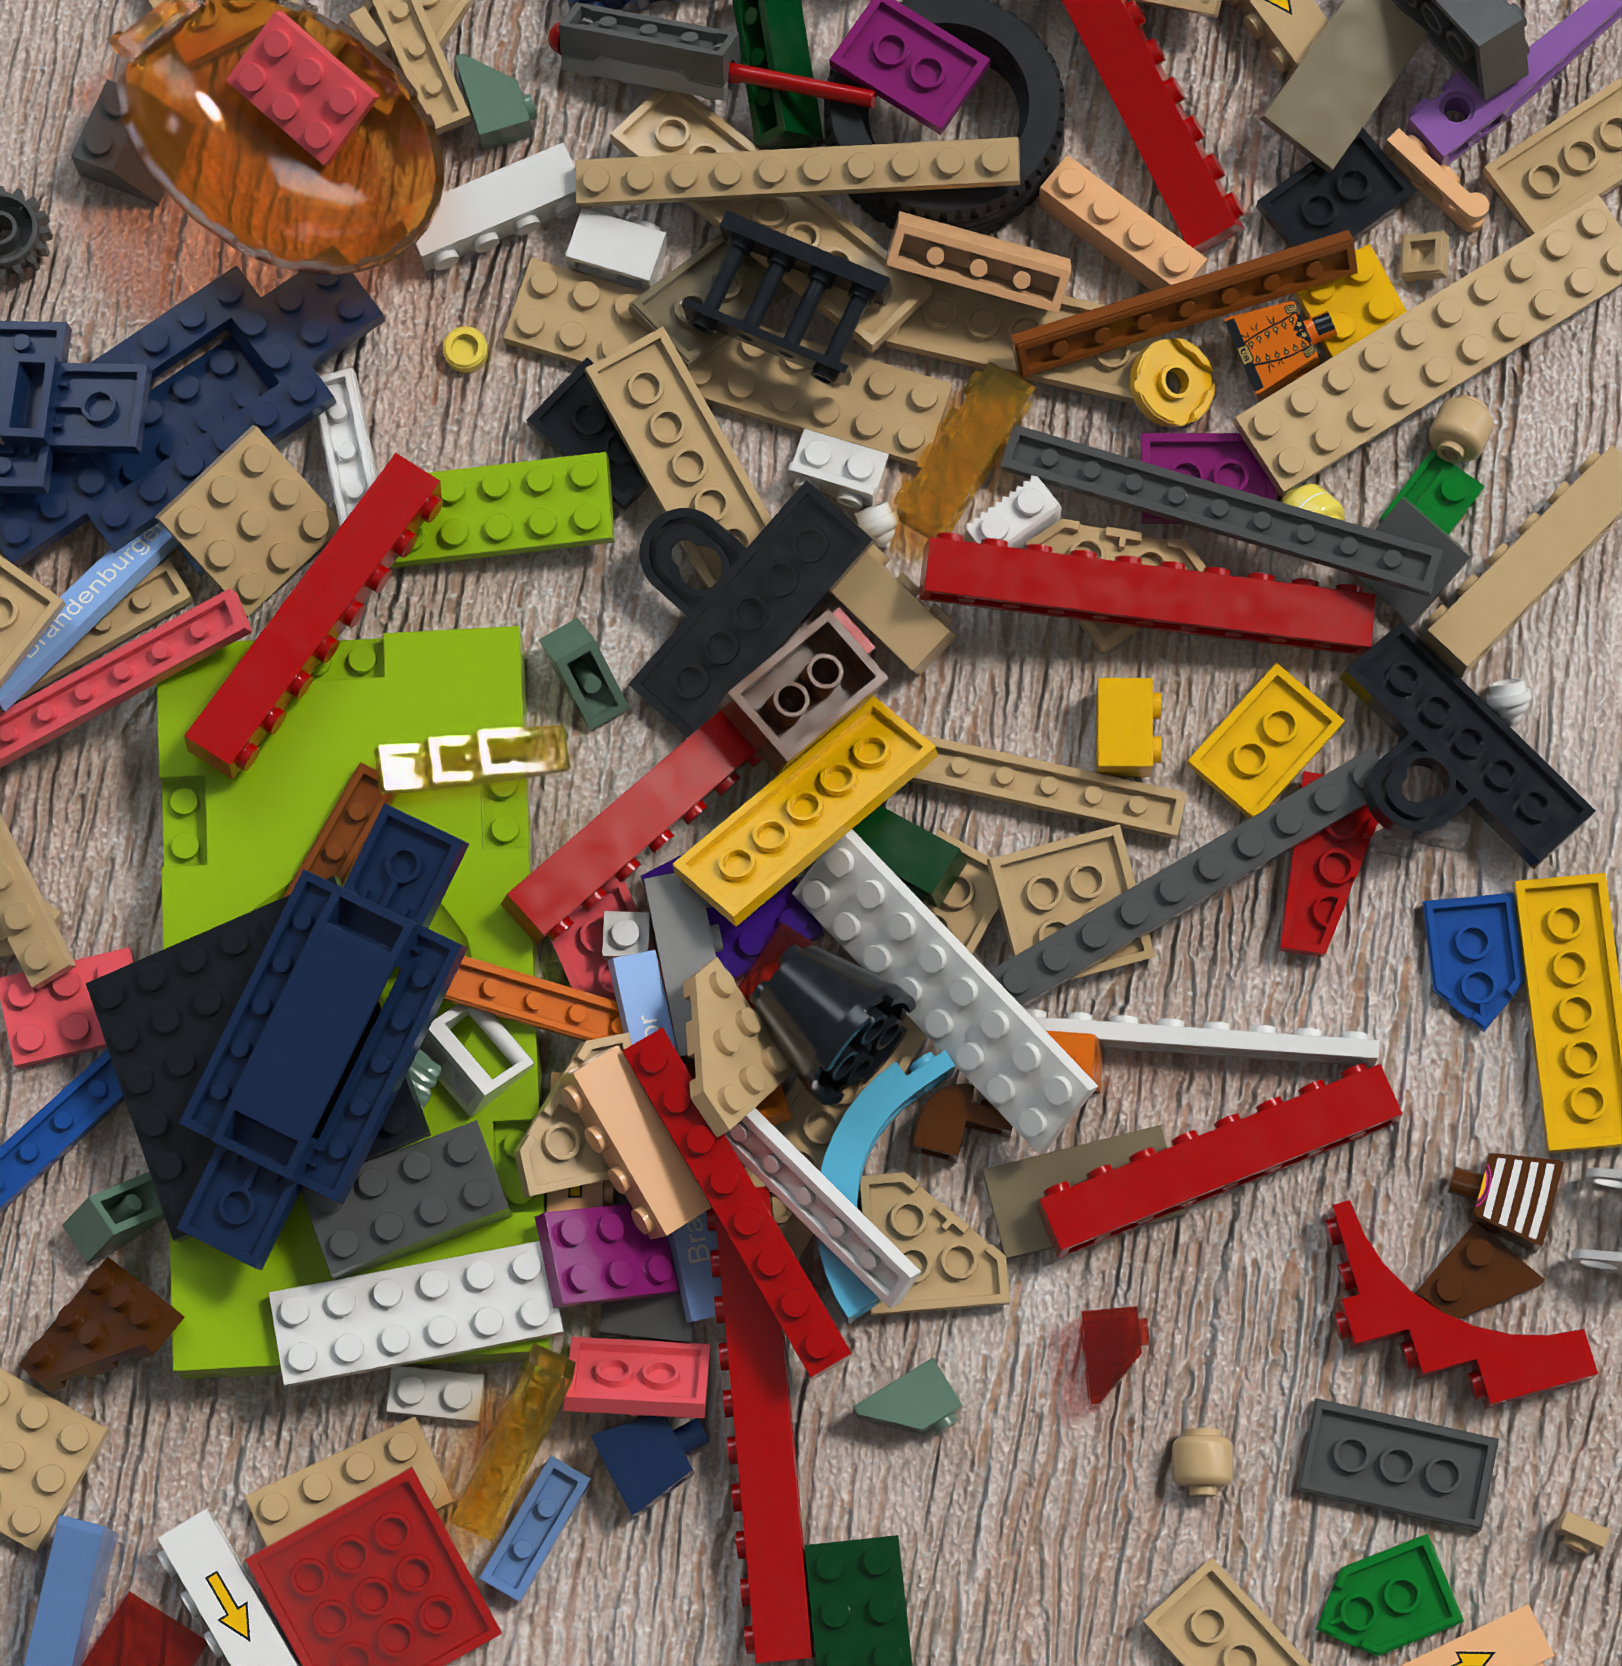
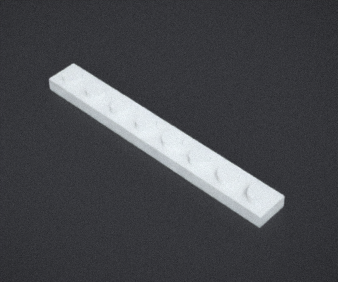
[1025,1009,1379,1067]

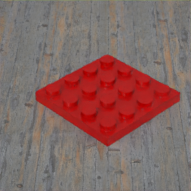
[245,1466,502,1666]

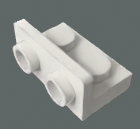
[787,429,889,509]

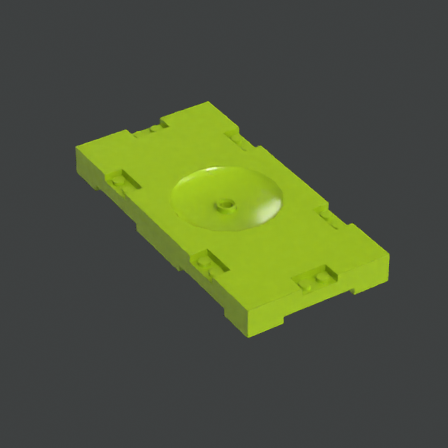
[157,626,554,1380]

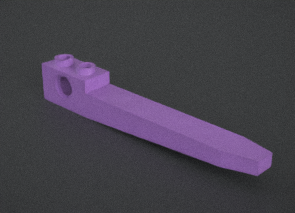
[1405,0,1622,166]

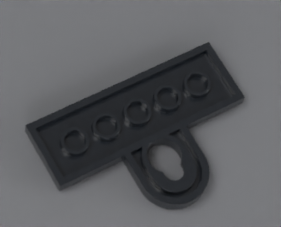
[628,480,875,738]
[1339,621,1596,869]

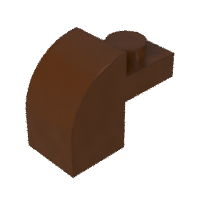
[912,1083,1013,1163]

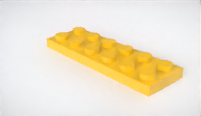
[672,696,938,927]
[1513,873,1622,1154]

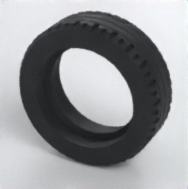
[824,0,1065,234]

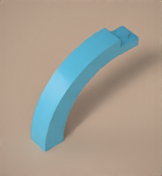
[817,1050,955,1325]

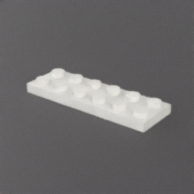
[269,1241,564,1387]

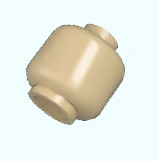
[1429,395,1494,463]
[1172,1428,1233,1497]

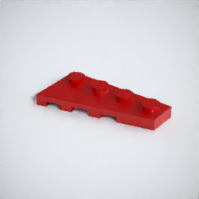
[1278,771,1378,958]

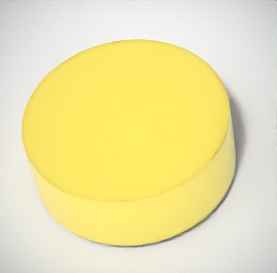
[443,326,488,373]

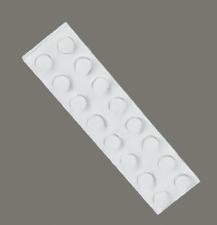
[792,829,1098,1153]

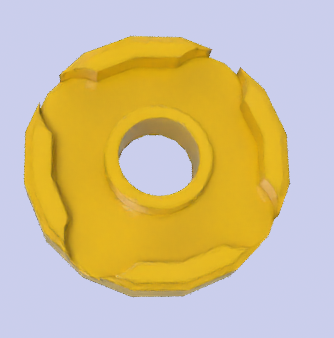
[1130,338,1215,428]

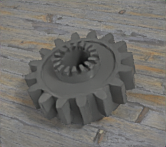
[0,186,53,285]

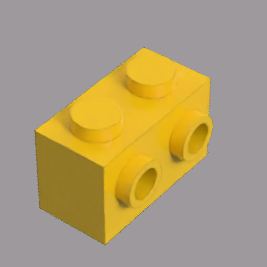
[1096,678,1162,777]

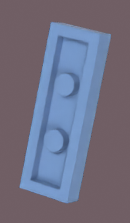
[479,1455,592,1603]

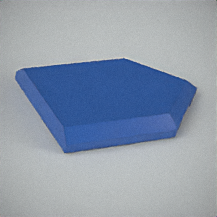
[1422,893,1525,1032]

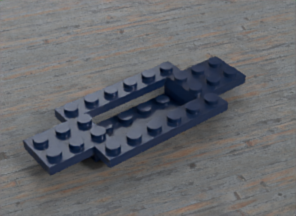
[0,249,386,568]
[0,321,152,494]
[177,803,469,1270]

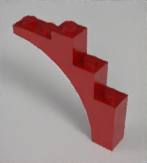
[1324,1200,1598,1409]

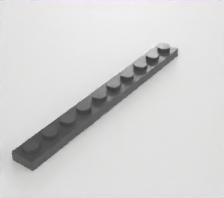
[1000,424,1444,597]
[989,747,1380,1007]

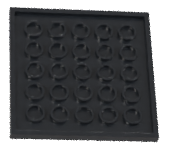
[86,876,431,1242]

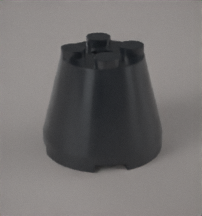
[749,944,916,1106]

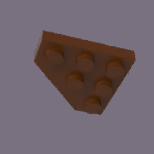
[18,1257,185,1392]

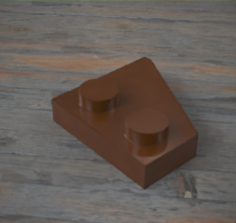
[1415,1222,1545,1320]

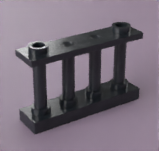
[682,210,892,386]

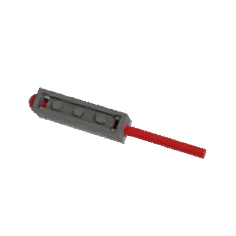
[548,2,877,108]

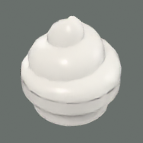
[855,501,899,549]
[1486,678,1532,726]

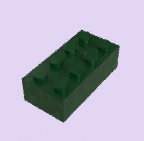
[804,1535,913,1666]

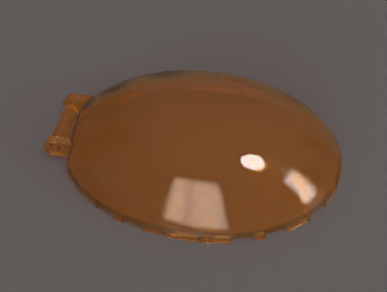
[109,0,444,275]

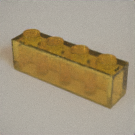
[894,361,1036,539]
[450,1343,576,1542]

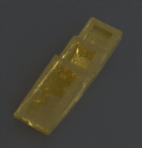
[374,725,571,795]

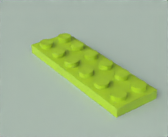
[390,452,615,568]

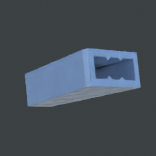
[24,1514,119,1666]

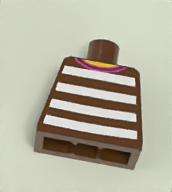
[1447,1153,1564,1253]

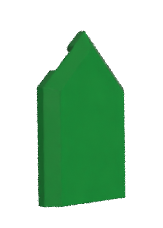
[1315,1533,1465,1657]

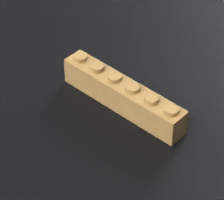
[1423,445,1622,678]

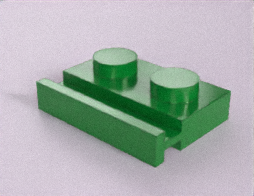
[1378,449,1485,536]

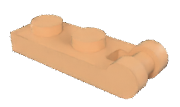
[1383,128,1489,233]

